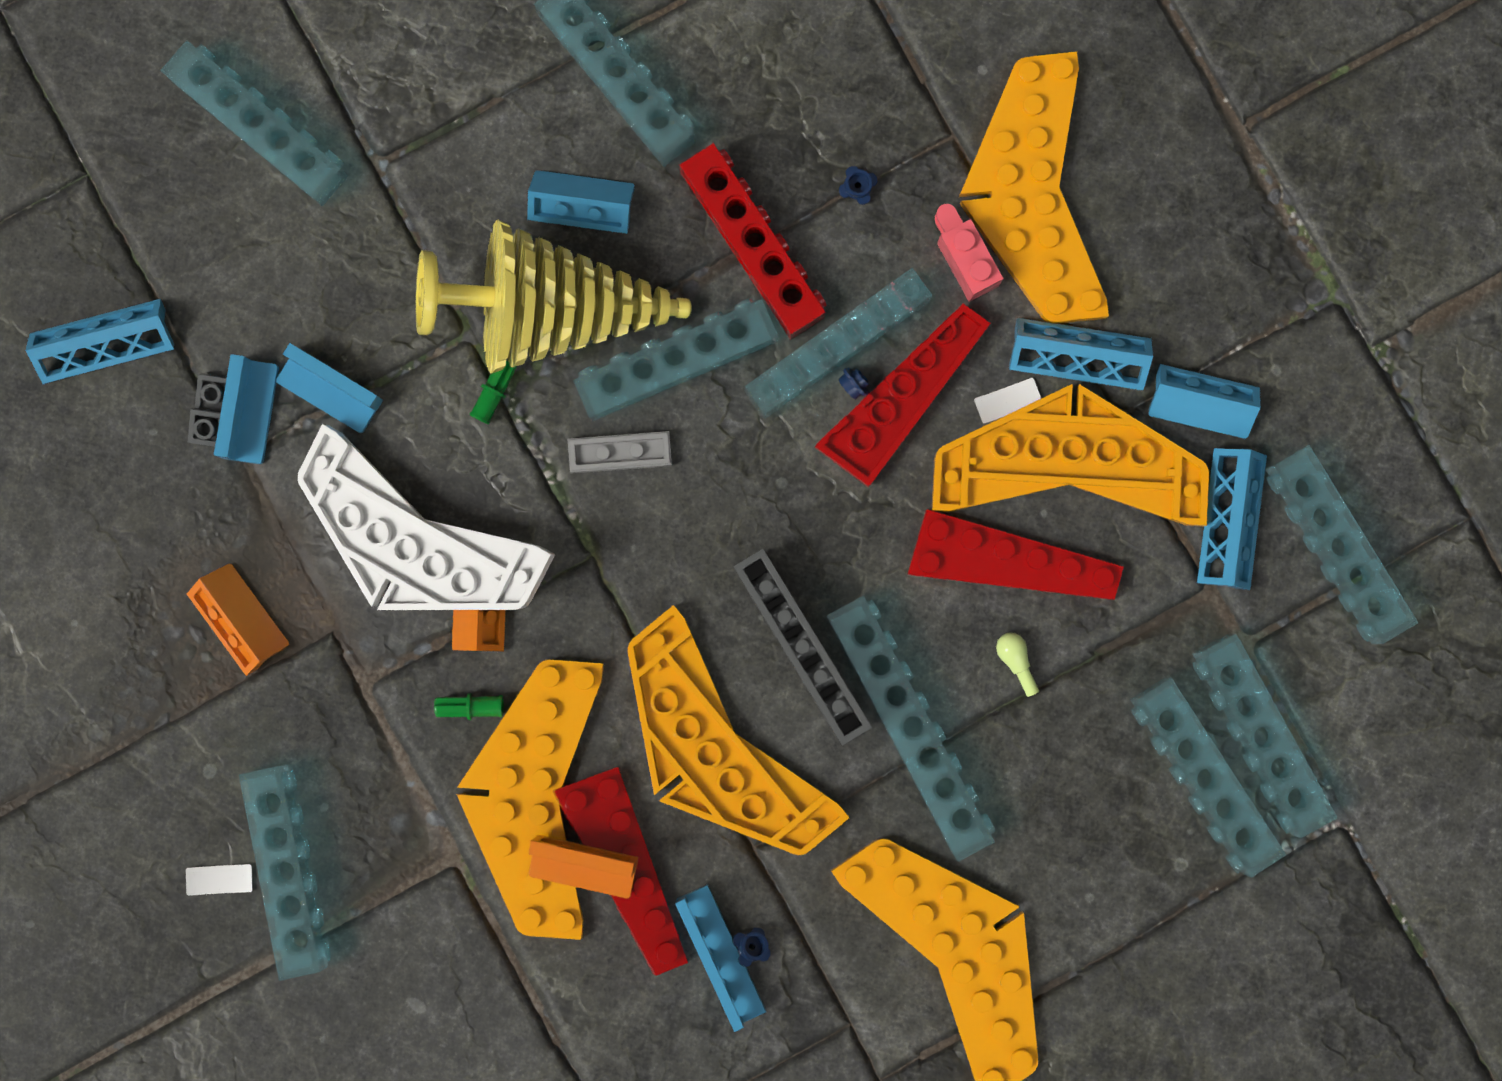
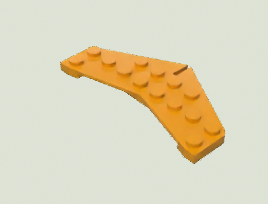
[959,52,1109,324]
[932,384,1209,527]
[628,605,849,855]
[456,660,604,940]
[831,838,1038,1081]

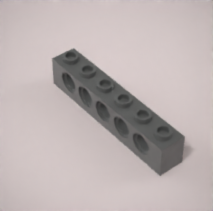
[733,549,872,746]

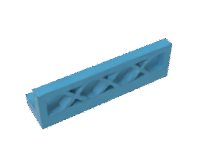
[25,299,174,384]
[1009,318,1153,390]
[1197,448,1267,590]
[675,884,766,1032]

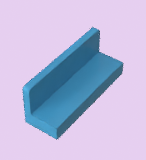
[527,170,635,234]
[276,343,383,433]
[214,354,279,464]
[1149,364,1261,438]

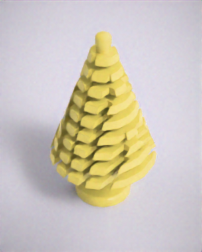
[416,220,692,373]

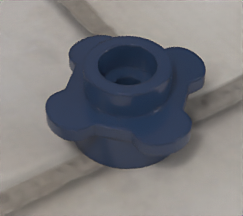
[839,166,877,205]
[838,367,870,400]
[732,928,770,967]

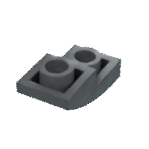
[187,373,227,447]

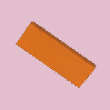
[187,564,289,676]
[452,610,506,652]
[528,835,639,899]

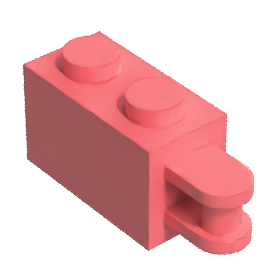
[935,204,1003,302]

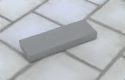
[568,431,672,474]

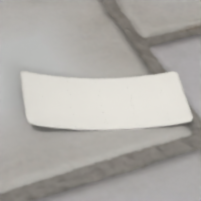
[974,378,1041,423]
[186,864,252,896]

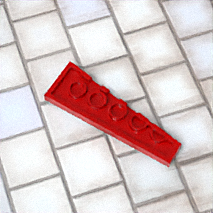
[815,303,991,488]
[907,509,1124,600]
[553,767,688,976]

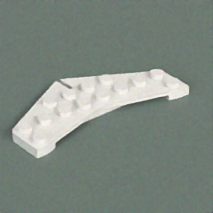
[298,424,555,610]

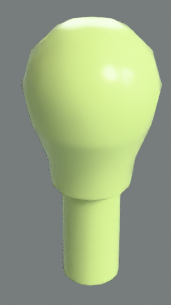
[996,633,1039,697]

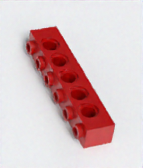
[679,143,827,340]

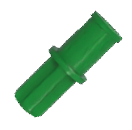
[469,359,517,425]
[434,693,504,720]

